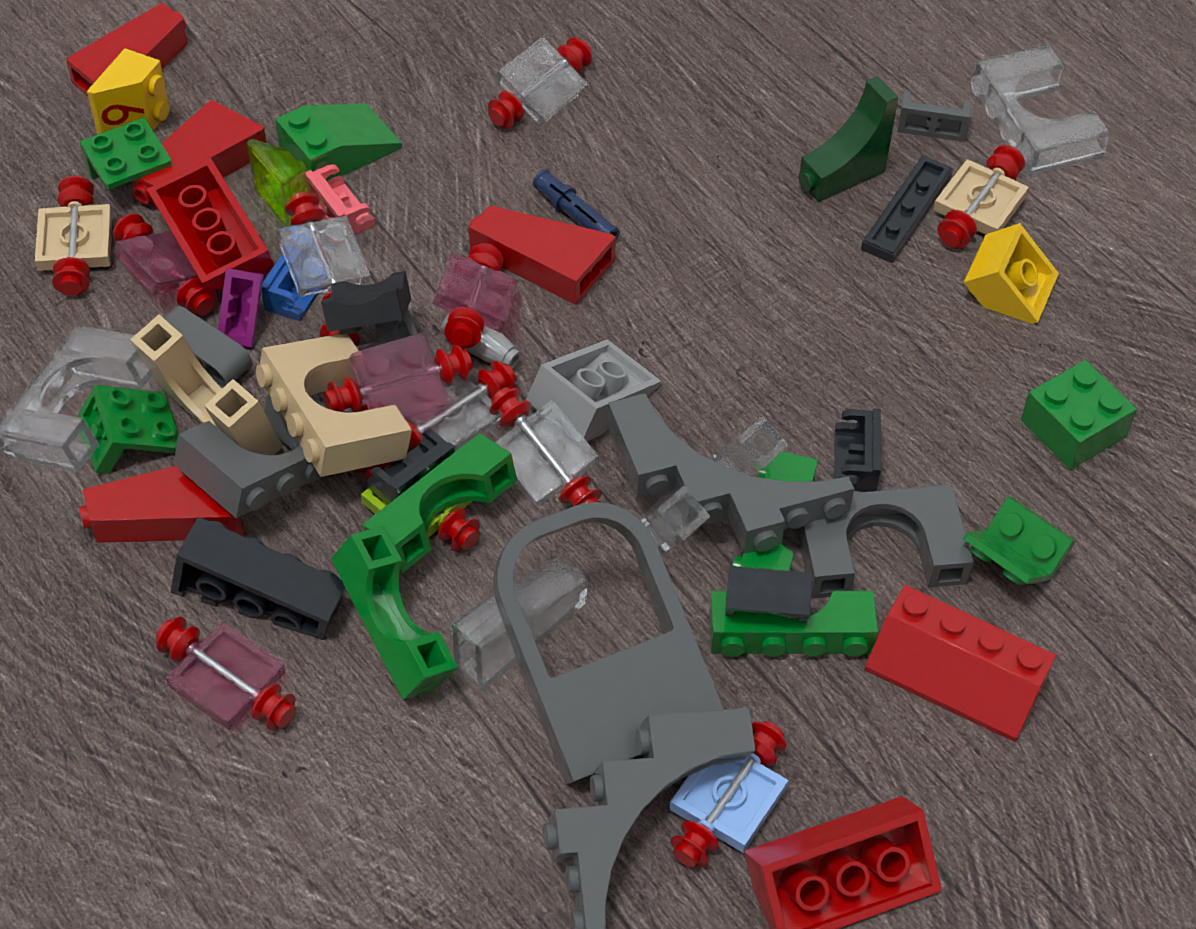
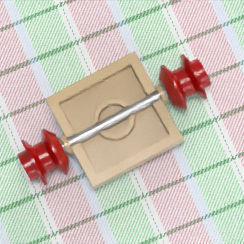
[933,145,1029,249]
[35,176,112,296]

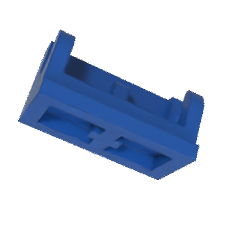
[261,236,332,322]

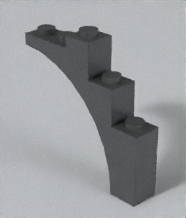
[608,393,854,554]
[543,708,755,929]

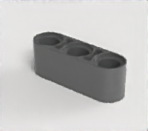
[163,306,253,388]

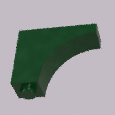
[798,76,899,202]

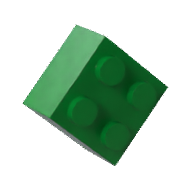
[1021,360,1137,470]

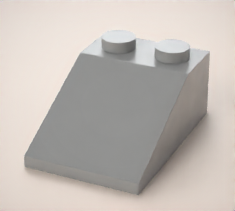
[526,339,662,445]

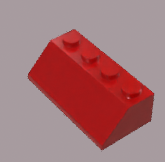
[147,158,274,290]
[864,585,1056,742]
[744,796,942,929]

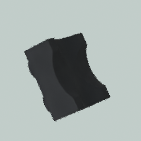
[321,271,411,334]

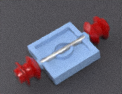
[670,721,788,867]

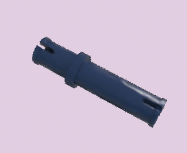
[532,169,620,240]

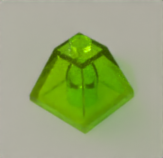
[247,139,308,233]

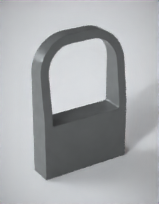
[493,502,724,784]

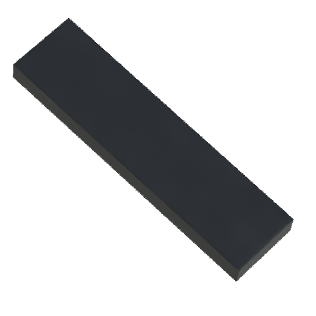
[861,155,953,263]

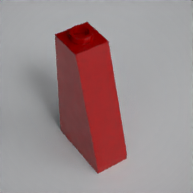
[66,2,188,97]
[131,99,268,209]
[468,205,616,305]
[79,466,245,543]

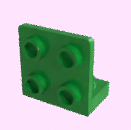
[79,117,172,189]
[78,385,178,474]
[963,497,1076,585]

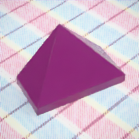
[218,268,264,348]

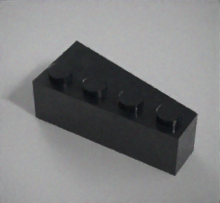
[170,517,346,640]

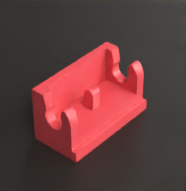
[305,164,375,241]

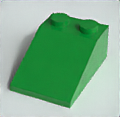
[275,103,402,181]

